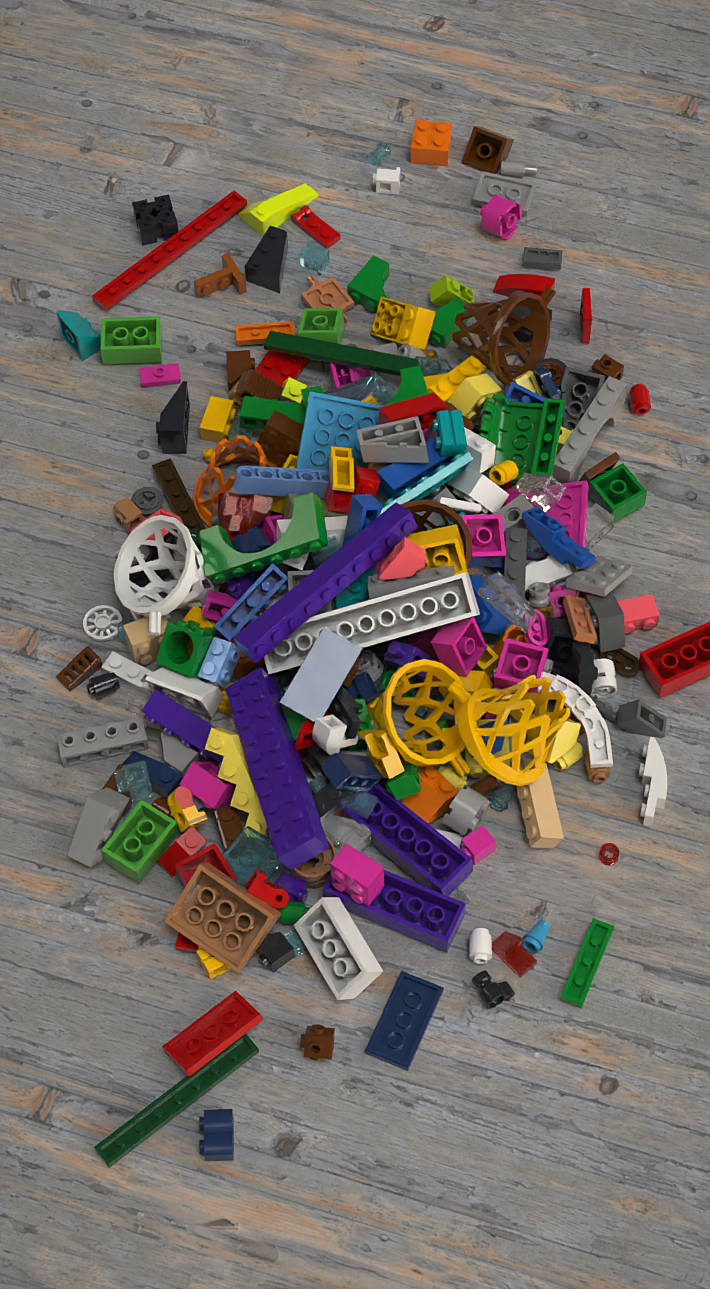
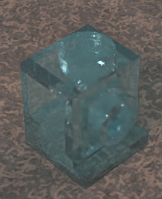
[299,242,330,276]

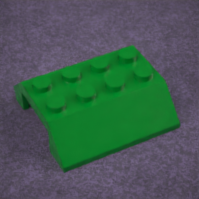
[478,394,565,484]

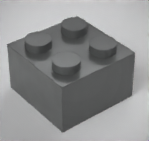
[585,591,625,653]

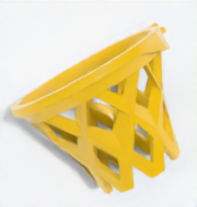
[367,659,470,777]
[447,675,570,786]

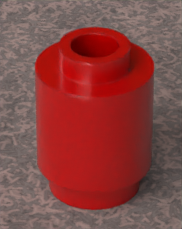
[629,384,651,415]

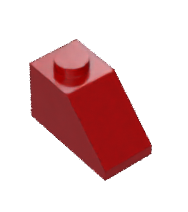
[157,826,207,877]

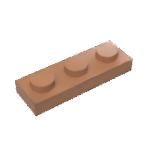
[563,595,597,644]

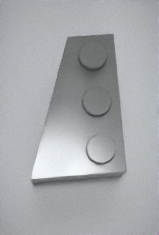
[67,787,130,867]

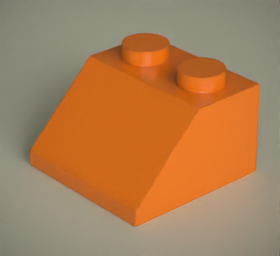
[399,766,459,824]

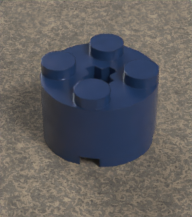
[231,528,272,577]

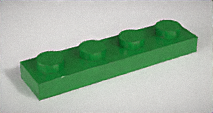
[560,918,614,1009]

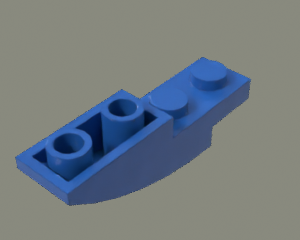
[521,507,596,569]

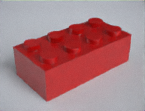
[639,621,710,698]

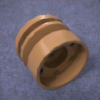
[290,837,336,889]

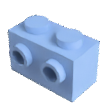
[198,637,242,689]

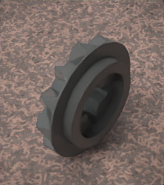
[131,487,164,516]

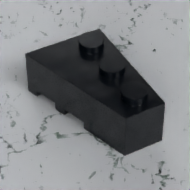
[244,225,288,293]

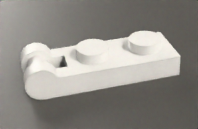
[101,652,155,695]

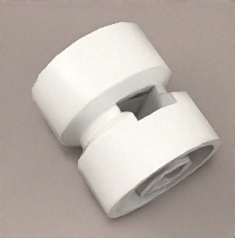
[590,659,618,698]

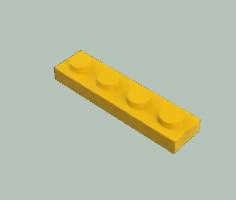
[428,355,487,402]

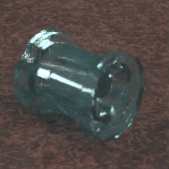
[367,142,391,167]

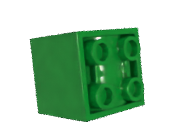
[155,620,224,677]

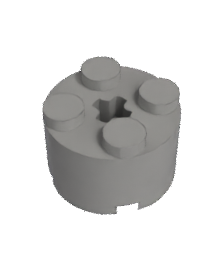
[442,785,490,836]

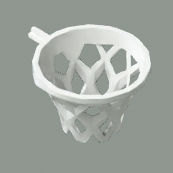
[114,515,220,636]

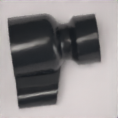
[472,970,515,1009]

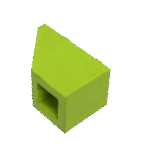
[429,275,474,307]

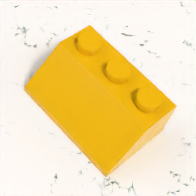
[394,524,467,575]

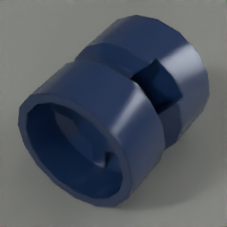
[342,671,378,701]

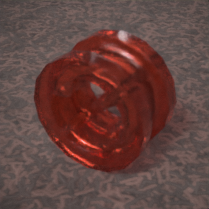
[599,843,620,866]

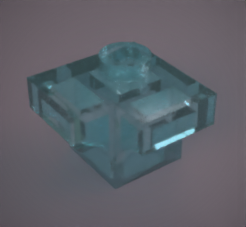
[114,760,154,801]

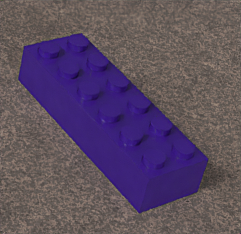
[343,783,473,896]
[323,870,466,953]

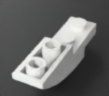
[639,737,667,827]

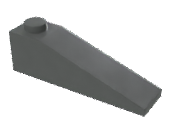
[561,366,605,430]

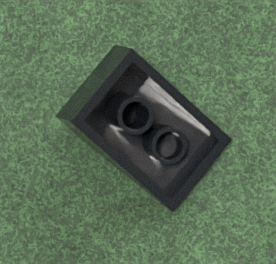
[156,381,190,454]

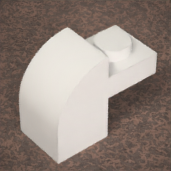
[312,714,358,755]

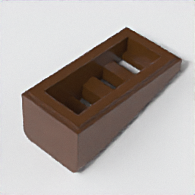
[56,646,102,692]

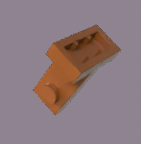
[194,253,247,299]

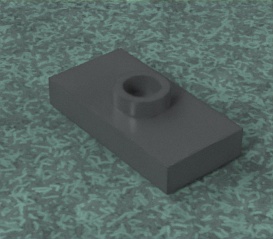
[522,247,563,270]

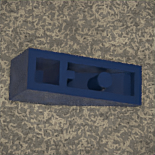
[121,751,183,798]

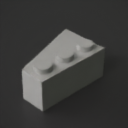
[356,416,429,463]

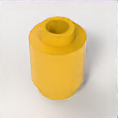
[489,460,518,485]

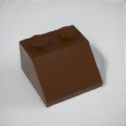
[462,126,514,174]

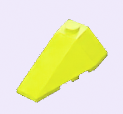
[238,183,319,236]

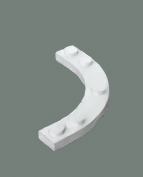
[493,668,613,768]

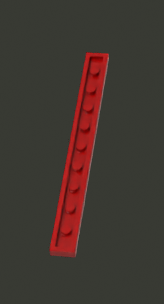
[92,190,247,311]

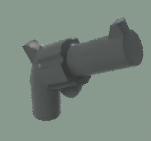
[592,695,618,722]

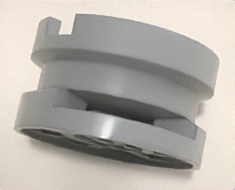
[355,650,383,682]

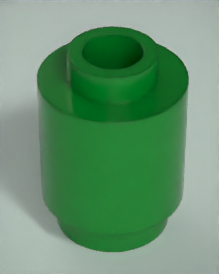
[277,901,310,924]

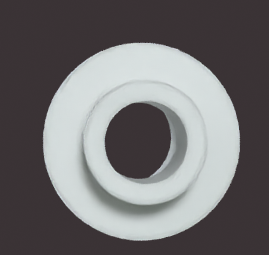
[469,928,492,964]

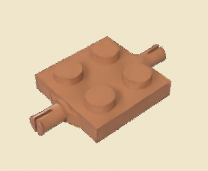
[301,275,354,324]

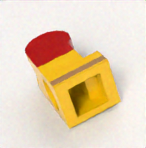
[167,786,208,833]

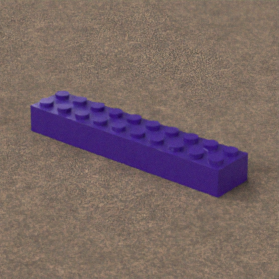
[225,666,329,870]

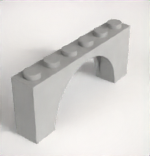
[550,376,627,485]

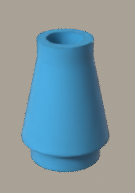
[522,919,551,954]

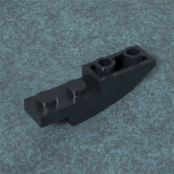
[327,686,361,739]

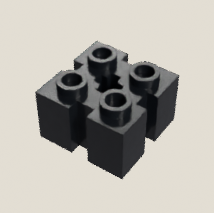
[132,194,179,246]

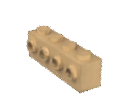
[516,758,564,849]

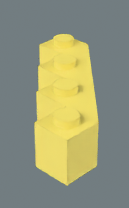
[205,728,271,842]

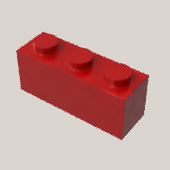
[379,392,446,429]

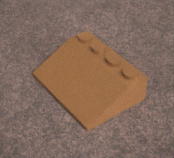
[164,862,281,973]

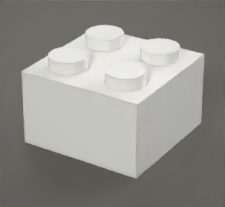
[448,467,509,514]

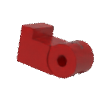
[245,867,289,908]

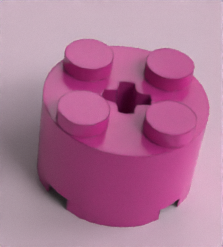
[480,194,522,239]

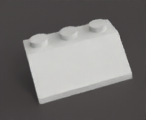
[145,667,224,718]

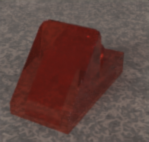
[492,931,537,978]

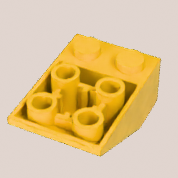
[371,297,436,350]

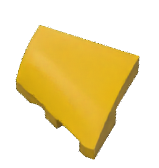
[357,730,404,779]

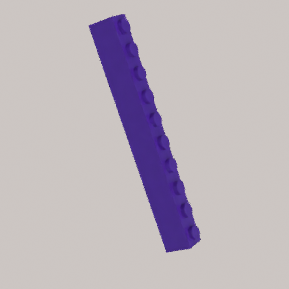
[234,502,418,663]

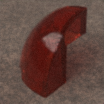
[218,492,273,531]

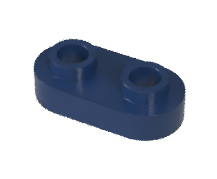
[534,367,562,399]

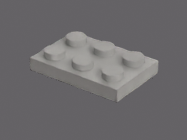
[472,171,537,216]
[566,556,632,597]

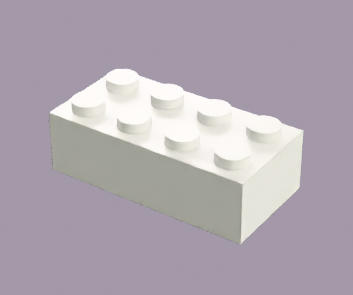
[294,897,383,1000]

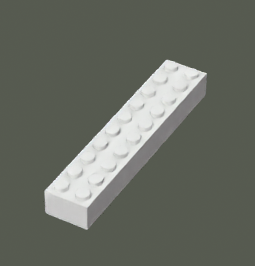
[264,572,480,674]

